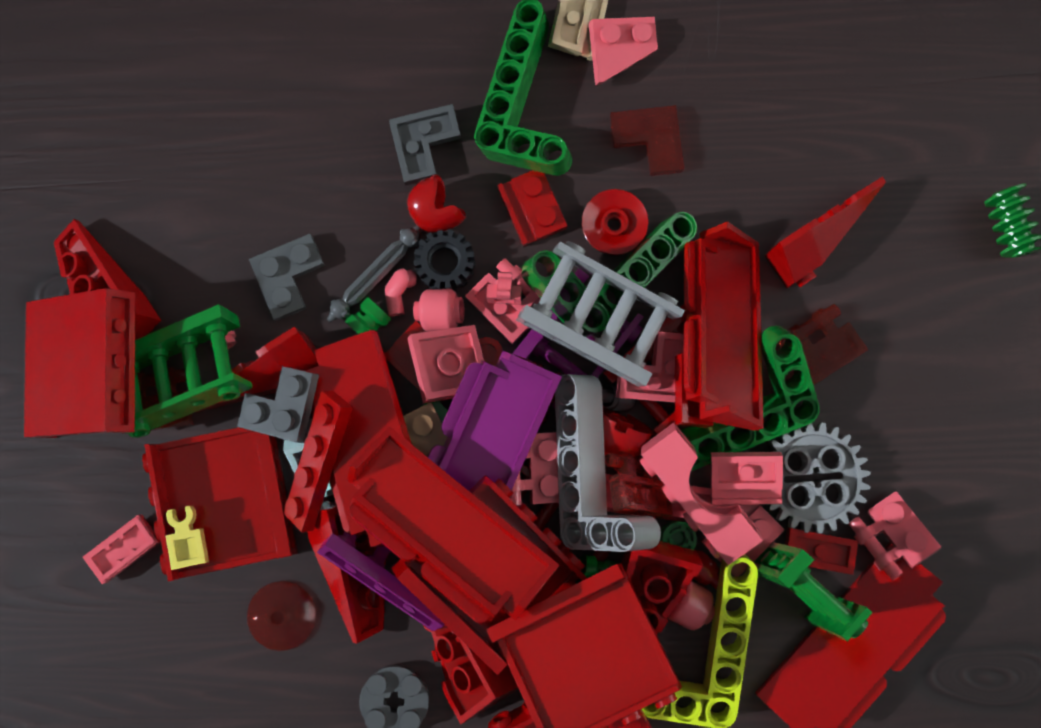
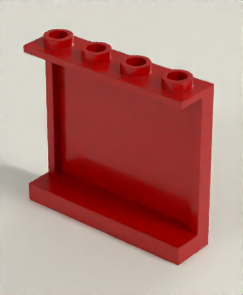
[24,288,135,438]
[142,427,298,581]
[392,475,587,675]
[486,564,682,728]

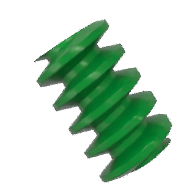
[984,183,1041,258]

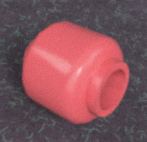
[413,288,465,332]
[668,581,715,631]

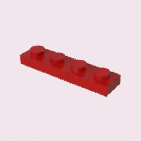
[284,391,353,532]

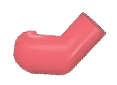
[385,268,417,317]

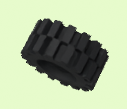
[414,229,475,291]

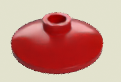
[582,189,648,255]

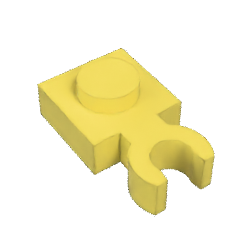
[165,506,209,570]

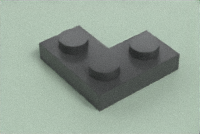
[389,104,461,186]
[249,234,325,321]
[237,366,319,443]

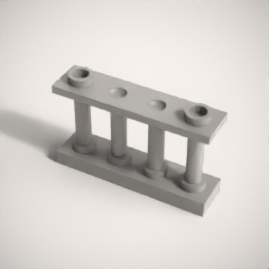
[516,241,685,387]

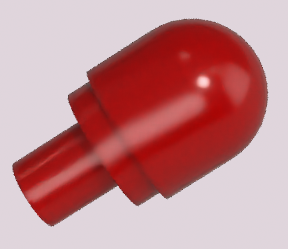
[693,550,719,590]

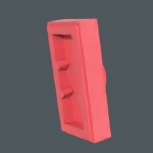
[83,514,161,584]

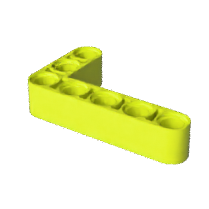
[642,554,758,728]

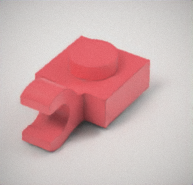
[486,272,522,305]

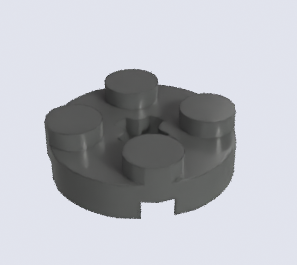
[359,664,430,728]

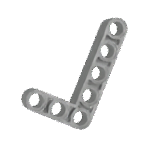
[555,374,661,552]

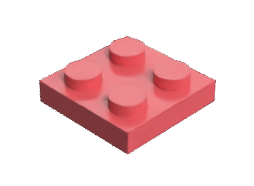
[408,325,484,403]

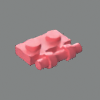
[465,258,540,345]
[509,432,559,505]
[848,491,941,581]

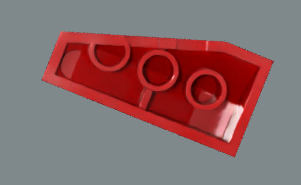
[765,176,886,288]

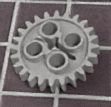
[766,423,871,533]

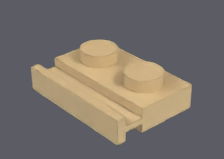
[548,0,608,61]

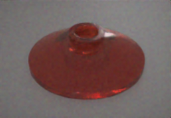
[247,581,316,651]

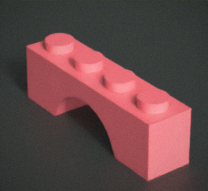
[640,422,763,565]

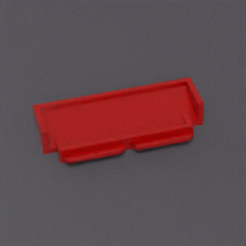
[684,221,764,431]
[305,330,412,547]
[347,426,559,623]
[755,542,946,728]

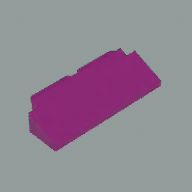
[427,351,562,491]

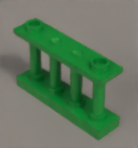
[126,304,253,438]
[754,542,873,642]

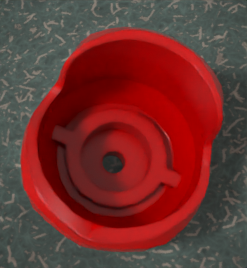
[407,174,466,233]

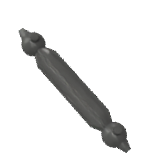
[327,226,422,323]

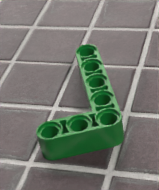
[474,0,572,176]
[522,212,697,337]
[681,325,820,471]

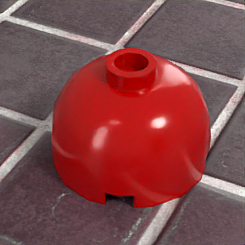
[603,406,653,465]

